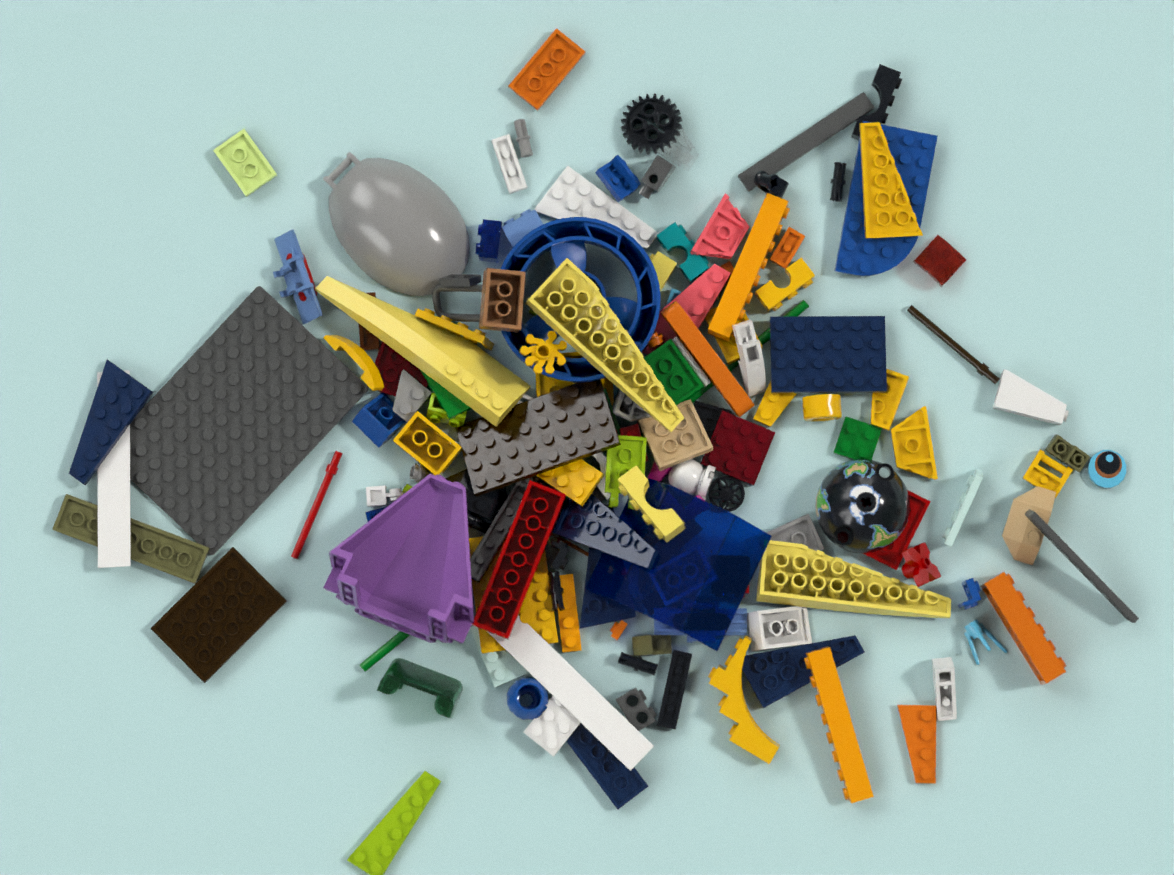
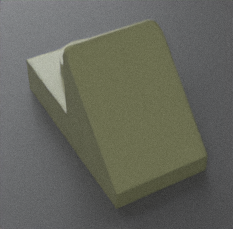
[632,635,672,656]

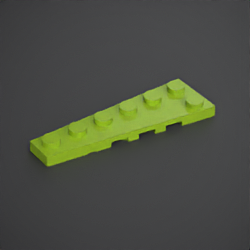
[347,771,441,875]

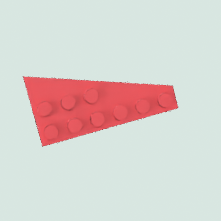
[642,264,731,355]

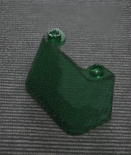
[377,658,463,719]

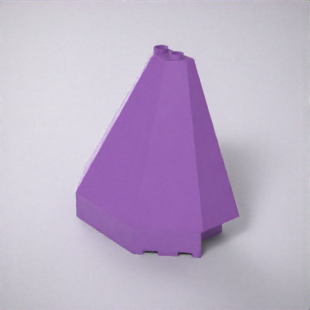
[323,474,474,643]

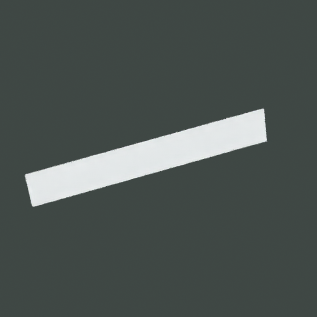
[97,370,131,568]
[487,615,654,770]

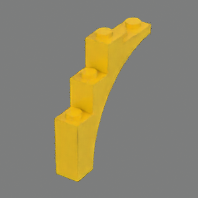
[708,635,780,764]

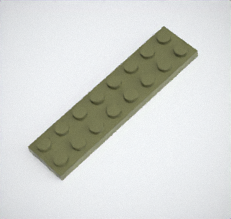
[52,494,210,584]

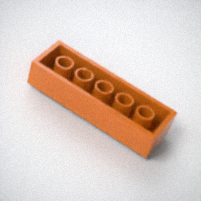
[980,572,1066,685]

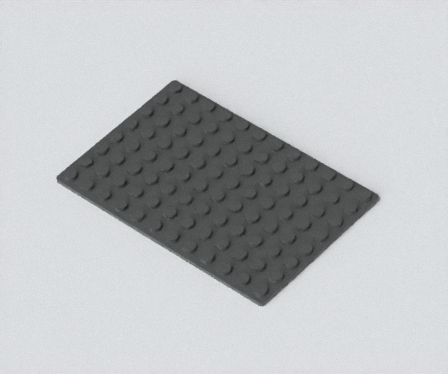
[130,286,368,555]

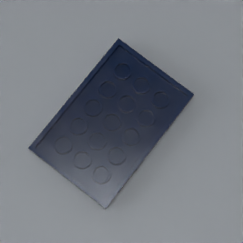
[770,316,887,393]

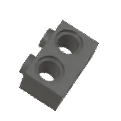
[616,688,657,731]

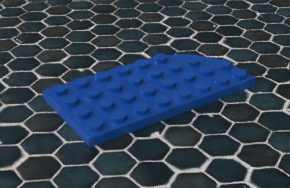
[834,121,938,276]

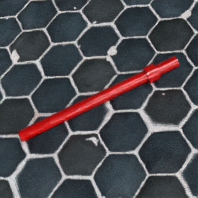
[291,451,343,559]

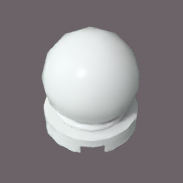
[668,459,716,500]

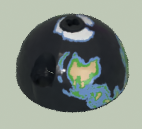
[815,459,910,553]

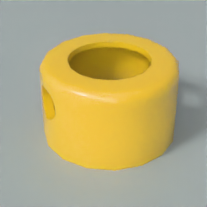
[802,394,842,422]

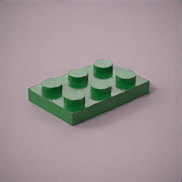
[644,339,704,406]

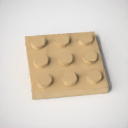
[637,399,713,471]

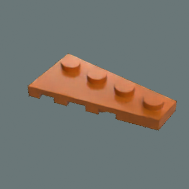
[897,705,936,783]

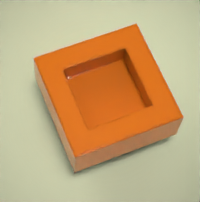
[610,620,628,641]

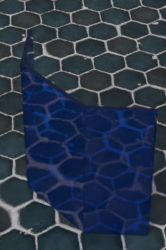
[585,477,772,652]

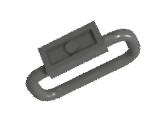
[432,274,482,322]

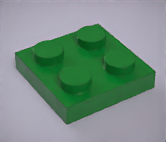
[833,416,882,460]

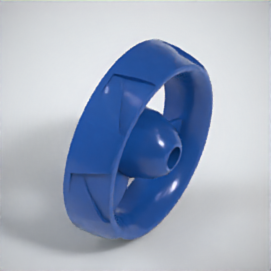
[501,217,661,383]

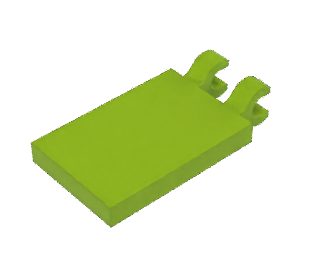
[604,435,647,509]

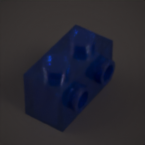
[475,219,503,262]

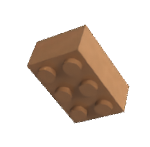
[479,268,526,333]

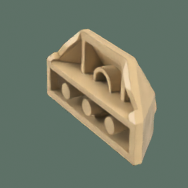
[1002,486,1056,565]

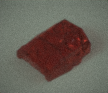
[913,235,966,287]

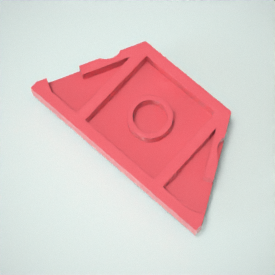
[690,193,749,259]

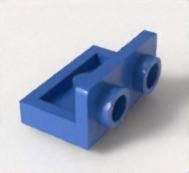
[595,155,641,202]
[958,578,981,610]

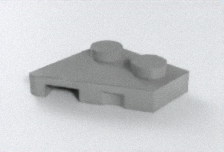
[393,369,432,423]

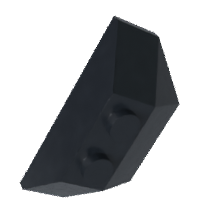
[446,469,508,521]

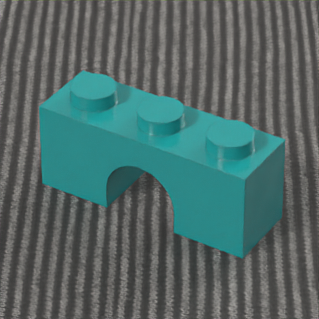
[656,222,710,283]

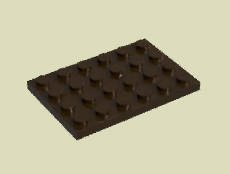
[150,547,287,683]

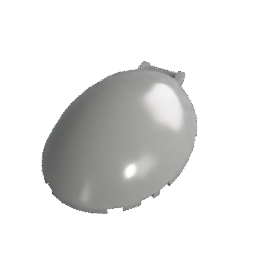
[323,152,470,296]

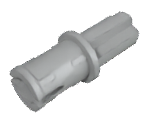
[514,119,533,158]

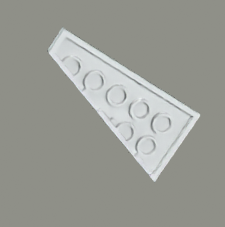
[534,166,659,249]

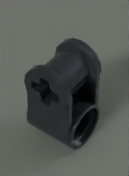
[754,171,789,198]

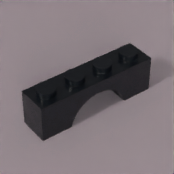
[851,64,902,140]

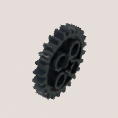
[621,93,682,155]

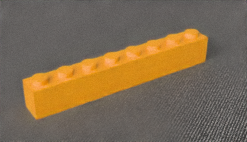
[708,193,790,342]
[804,646,874,803]

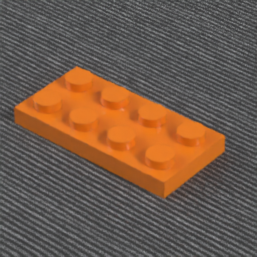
[508,28,586,111]

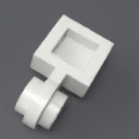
[366,486,403,507]

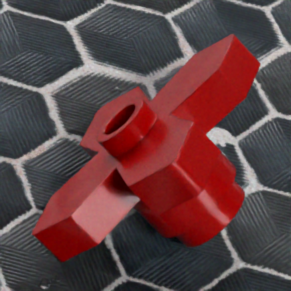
[901,542,941,587]

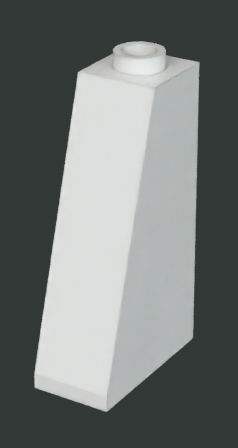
[993,369,1069,425]

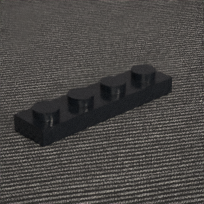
[657,650,692,730]

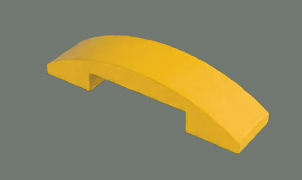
[323,335,384,391]

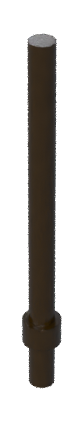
[907,305,1000,384]

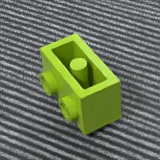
[426,393,467,427]

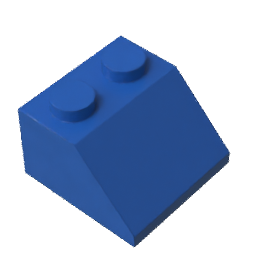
[352,393,407,448]

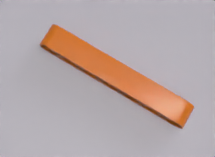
[661,301,755,417]

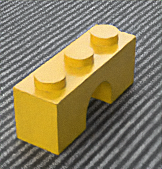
[755,258,815,312]

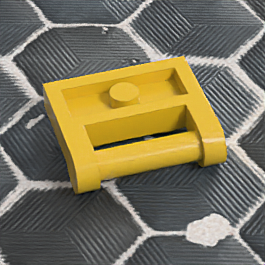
[1022,449,1073,498]

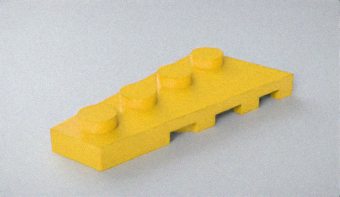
[753,380,797,427]

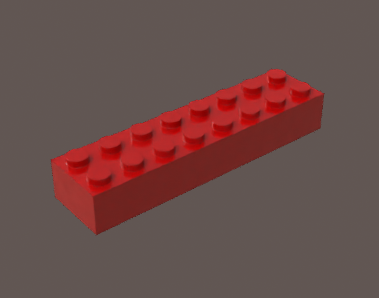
[472,480,566,640]

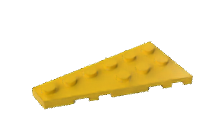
[859,122,923,239]

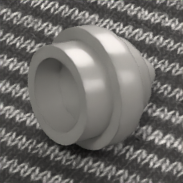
[410,463,429,483]

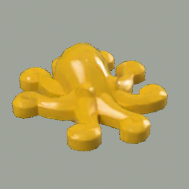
[520,331,567,375]

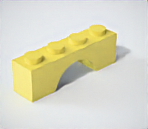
[618,465,685,543]

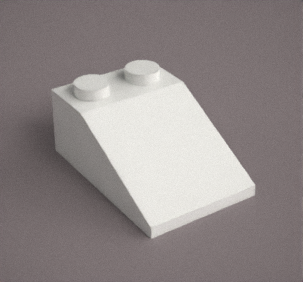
[747,606,812,652]

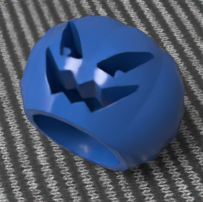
[506,677,549,720]

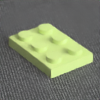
[213,129,277,197]

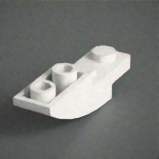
[732,320,766,397]

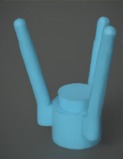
[964,619,1008,665]

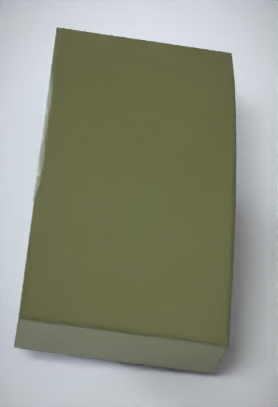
[1045,434,1090,472]

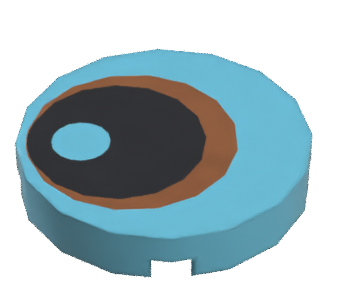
[1088,450,1126,488]

